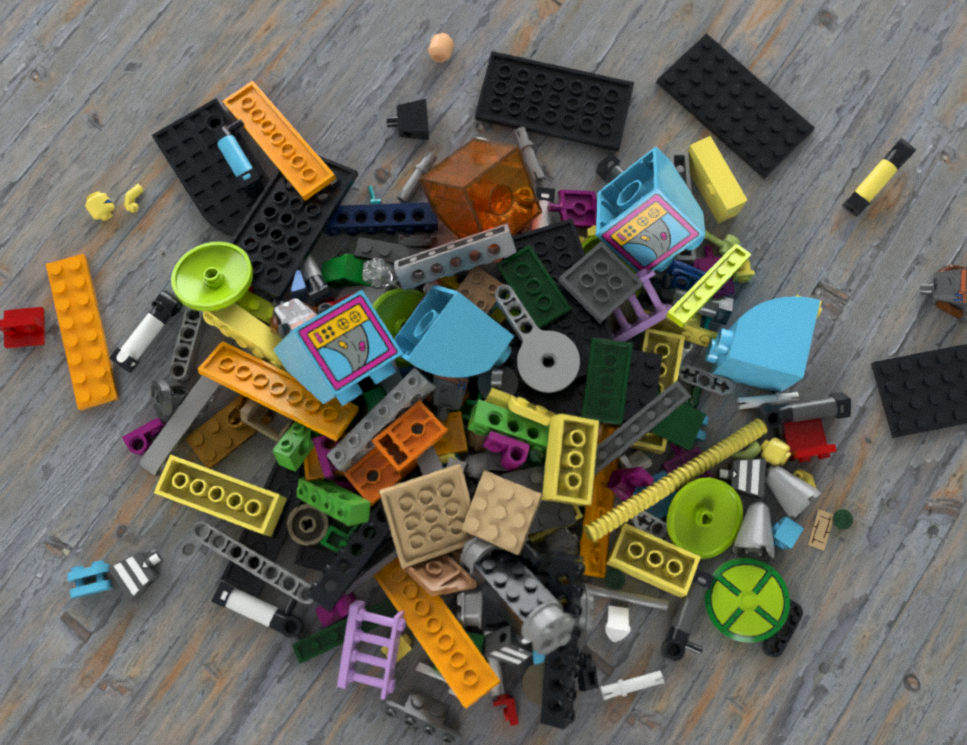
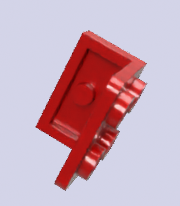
[784,418,837,463]

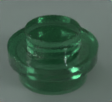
[525,449,545,467]
[832,509,853,530]
[604,569,625,590]

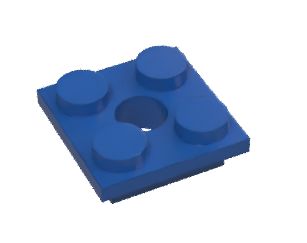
[662,259,706,291]

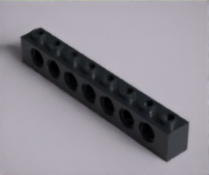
[308,466,423,613]
[540,552,585,730]

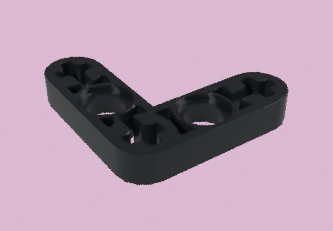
[762,599,803,658]

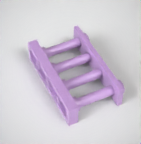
[612,269,672,342]
[337,600,406,700]

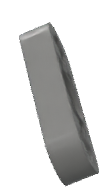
[678,365,733,397]
[630,510,674,545]

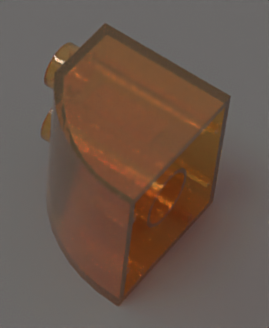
[418,138,542,248]

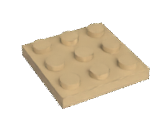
[461,470,543,555]

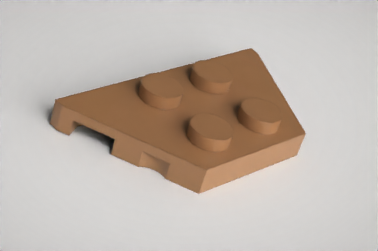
[405,553,477,597]

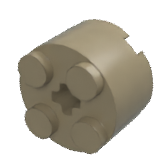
[287,504,331,546]

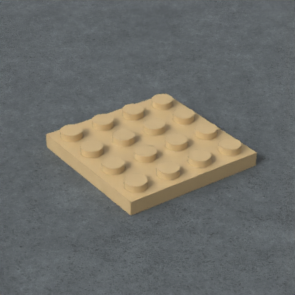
[379,464,476,569]

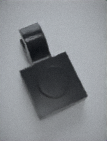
[577,652,599,691]

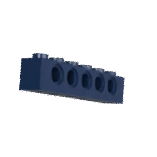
[324,202,438,236]

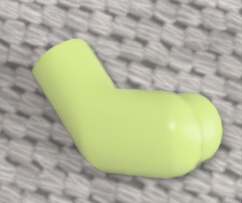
[732,441,761,460]

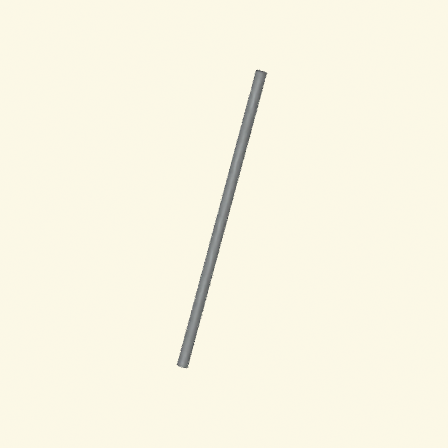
[447,553,668,610]

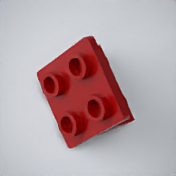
[0,307,45,349]

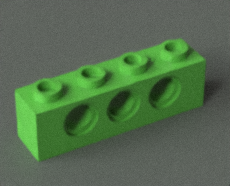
[467,400,550,456]
[272,421,323,472]
[297,477,371,526]

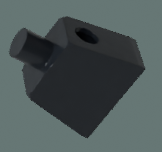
[386,99,429,140]

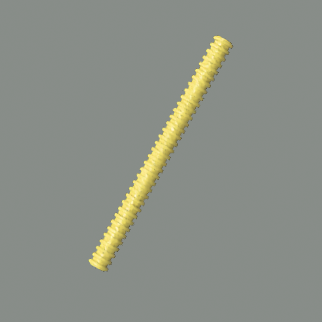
[584,419,767,542]

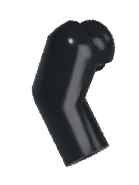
[464,376,478,400]

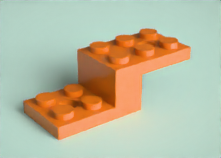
[344,400,448,506]

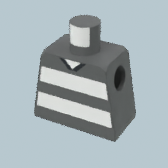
[717,459,766,499]
[107,552,164,601]
[484,626,533,667]

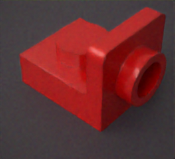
[493,693,519,726]

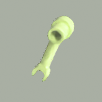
[704,230,740,256]

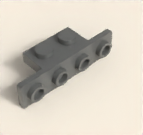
[381,689,462,745]

